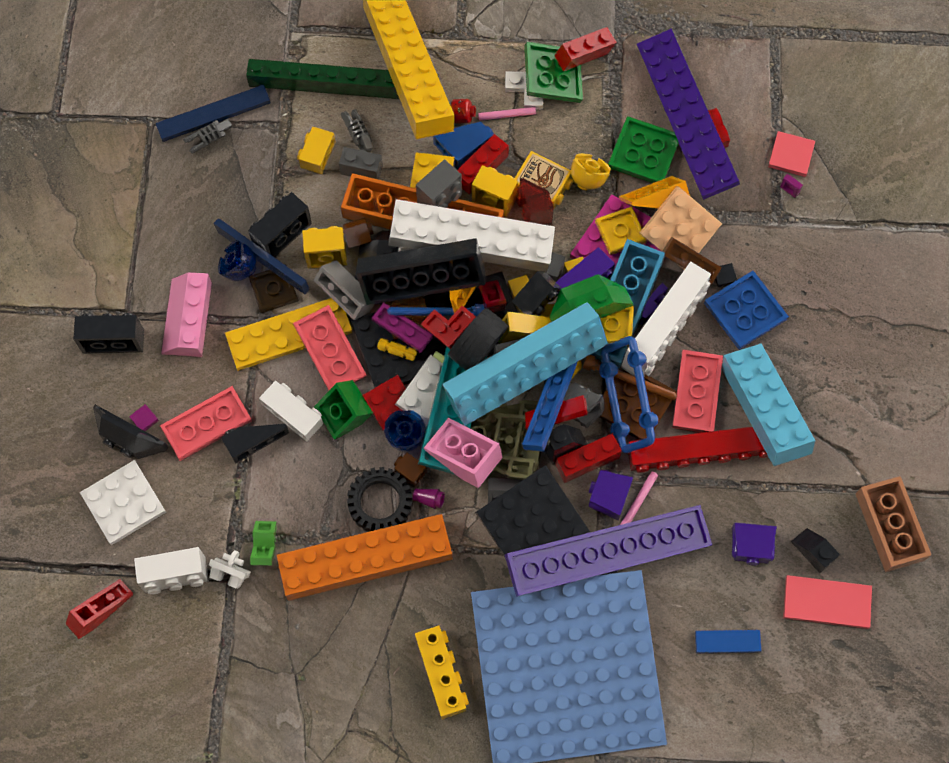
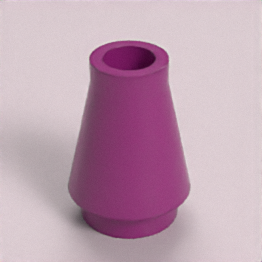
[413,488,445,509]

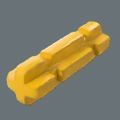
[377,338,417,361]

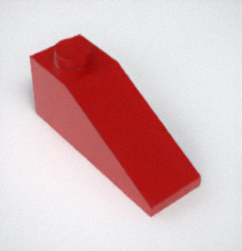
[66,579,134,639]

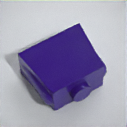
[588,470,633,521]
[731,523,777,566]

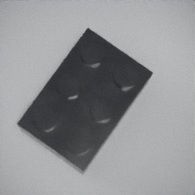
[248,192,312,258]
[73,313,144,354]

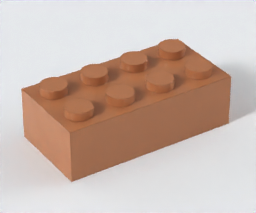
[856,476,931,572]

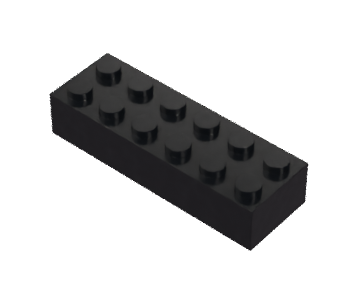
[356,238,485,305]

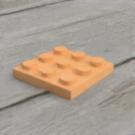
[640,186,722,270]

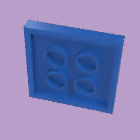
[704,271,789,350]

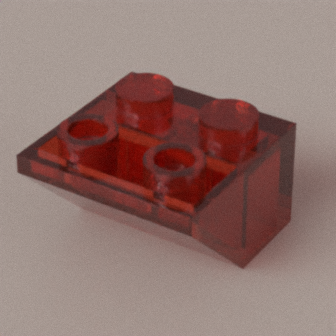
[516,178,554,226]

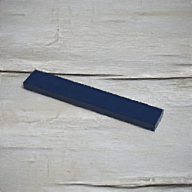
[155,85,271,142]
[214,219,310,295]

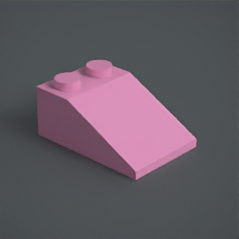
[424,418,503,488]

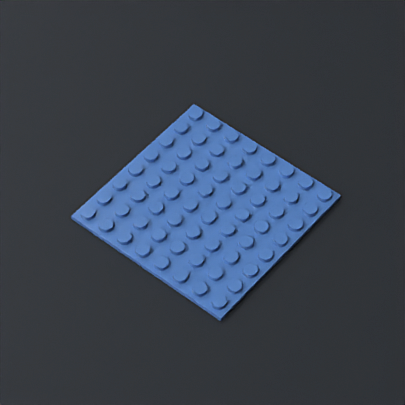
[471,570,667,763]

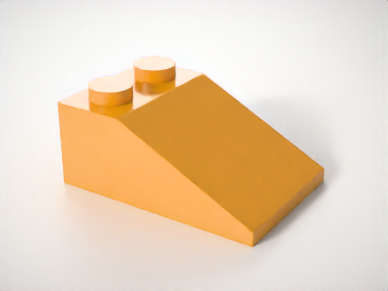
[619,176,690,209]

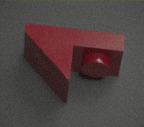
[478,280,506,313]

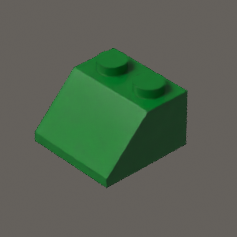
[314,380,373,440]

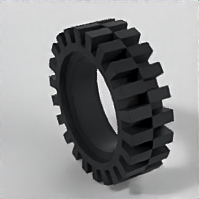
[347,467,413,532]

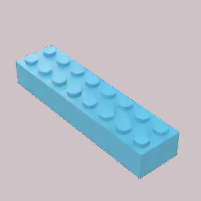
[443,302,608,426]

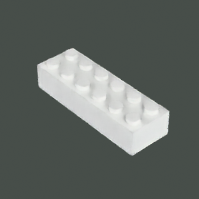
[621,262,711,376]

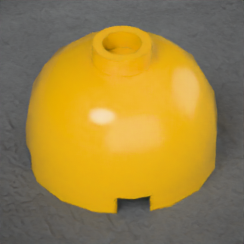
[571,153,611,190]

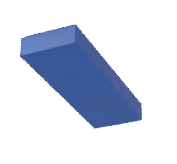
[695,630,762,653]

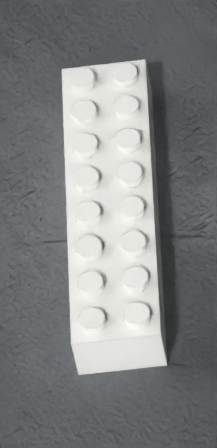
[388,199,555,272]

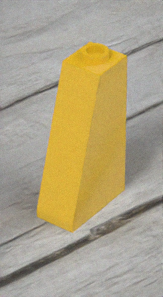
[498,312,551,344]

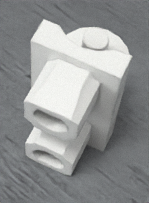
[209,550,251,589]

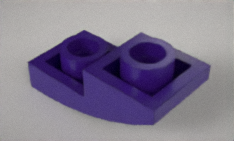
[640,283,668,326]

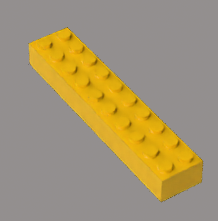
[363,0,454,140]

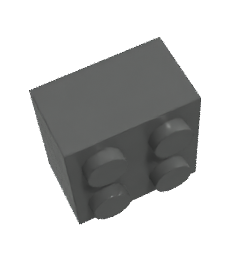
[416,159,462,208]

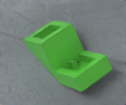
[250,521,277,566]

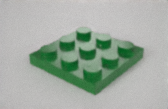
[524,42,583,103]
[608,116,679,183]

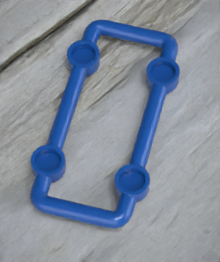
[599,336,658,453]

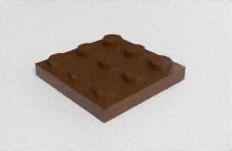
[599,365,677,440]

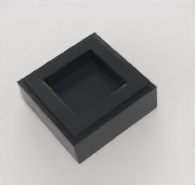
[715,263,737,287]

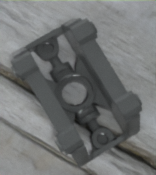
[542,379,604,428]

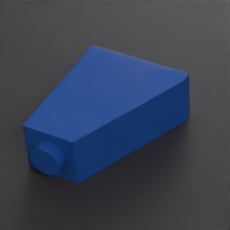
[433,122,494,170]

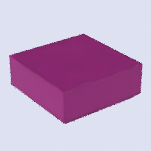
[780,173,803,198]
[129,404,159,431]

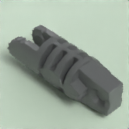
[341,109,373,152]
[183,119,232,154]

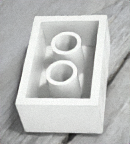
[134,547,209,594]

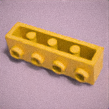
[415,625,469,719]

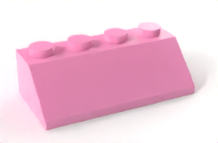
[161,272,212,357]

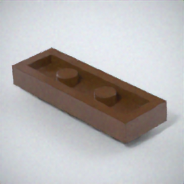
[662,237,722,285]

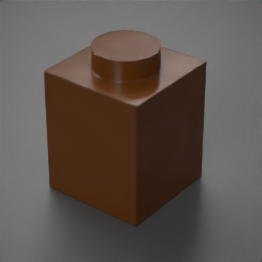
[343,218,374,248]
[394,452,427,488]

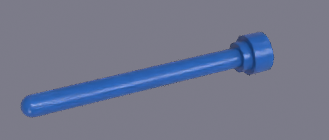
[387,304,485,317]

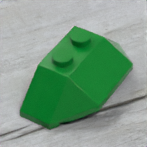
[550,274,633,322]

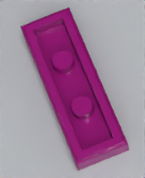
[372,303,433,353]

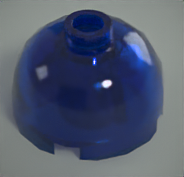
[218,240,256,281]
[384,410,426,452]

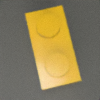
[297,126,336,175]

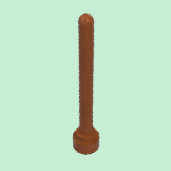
[583,354,677,400]

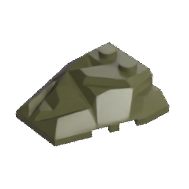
[470,400,541,480]

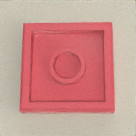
[768,131,815,177]

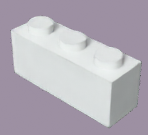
[259,380,323,442]

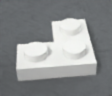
[505,71,543,109]

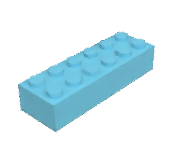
[722,344,816,466]

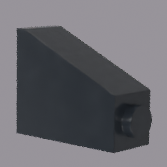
[545,424,588,465]

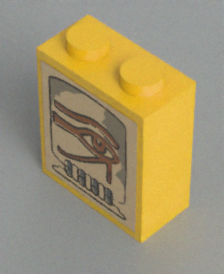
[515,151,573,210]

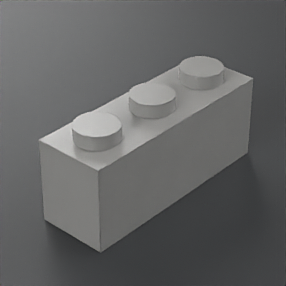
[314,260,374,320]

